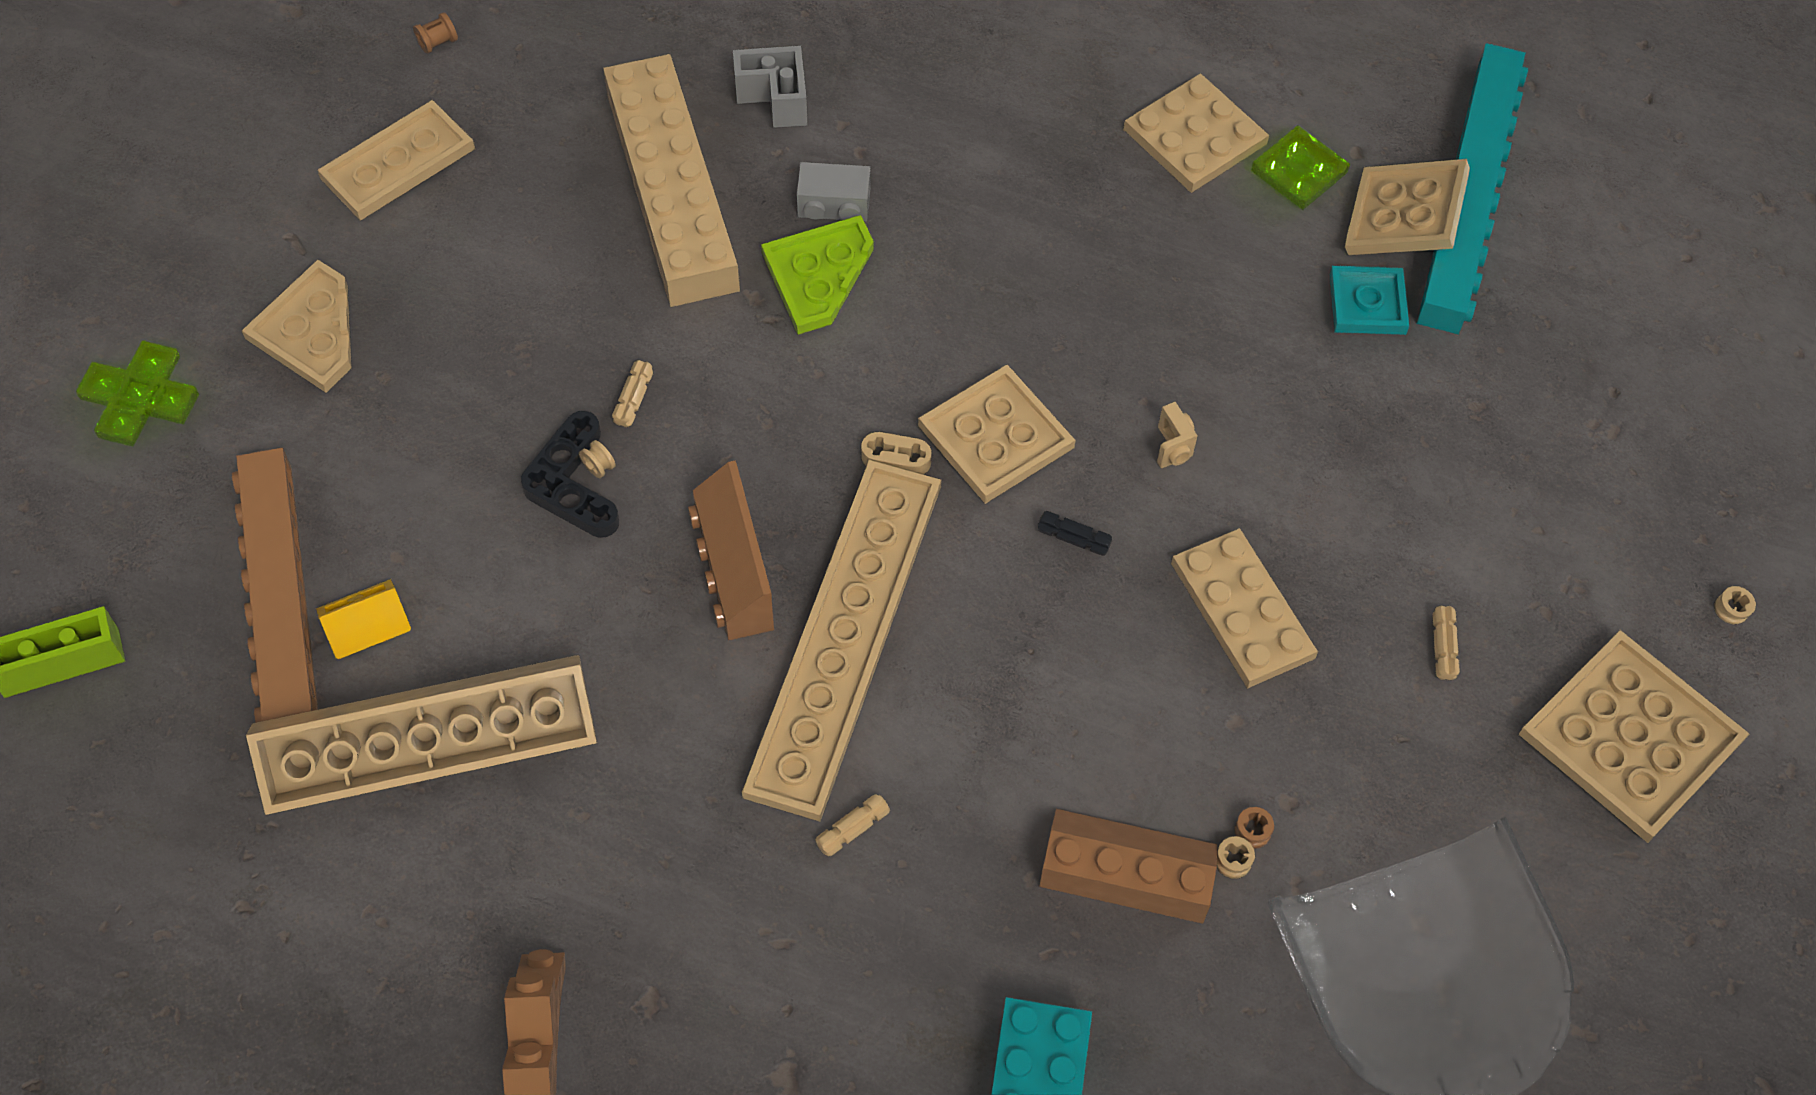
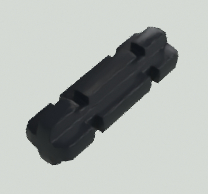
[1038,511,1112,556]

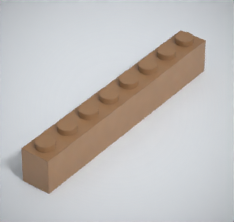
[232,448,318,723]

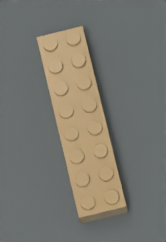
[603,54,740,307]
[246,655,597,815]

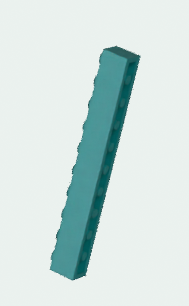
[1416,43,1528,335]

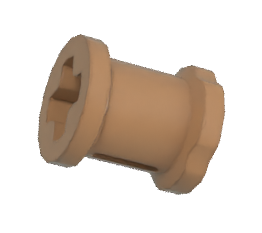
[413,12,458,53]

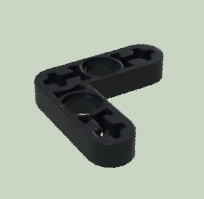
[521,411,619,538]

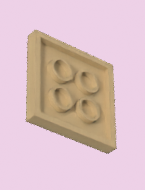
[1123,73,1269,193]
[1345,159,1470,255]
[918,365,1076,504]

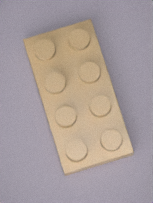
[318,100,475,221]
[1171,528,1318,689]

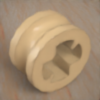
[579,440,616,479]
[1714,586,1756,624]
[1217,836,1255,879]

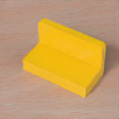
[316,579,411,659]

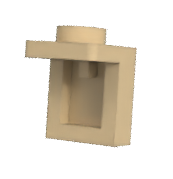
[1157,402,1197,468]

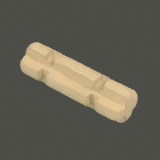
[612,360,653,427]
[1433,606,1460,680]
[815,794,890,856]

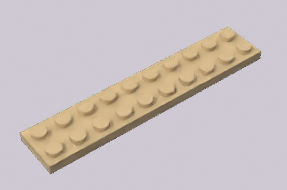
[742,460,941,822]

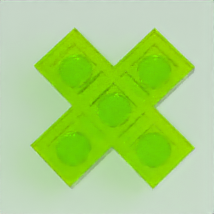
[76,341,199,446]

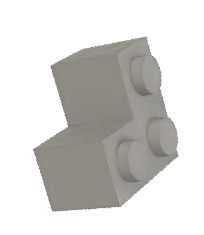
[733,46,807,128]

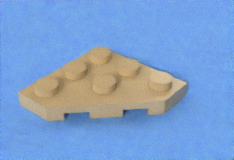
[242,260,351,393]

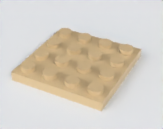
[1519,630,1749,843]

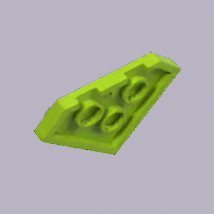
[761,215,874,335]

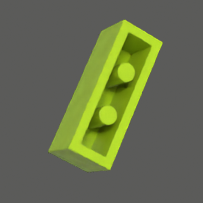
[0,606,126,698]

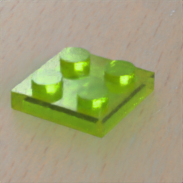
[1251,125,1350,210]

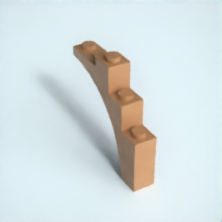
[502,949,566,1095]

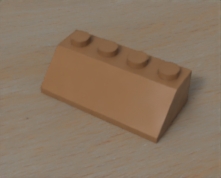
[688,460,774,641]
[1039,809,1217,924]

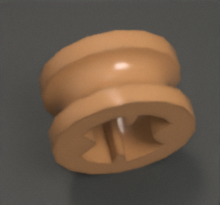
[1234,807,1274,849]

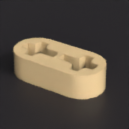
[861,432,931,475]

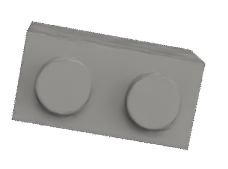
[797,162,870,221]

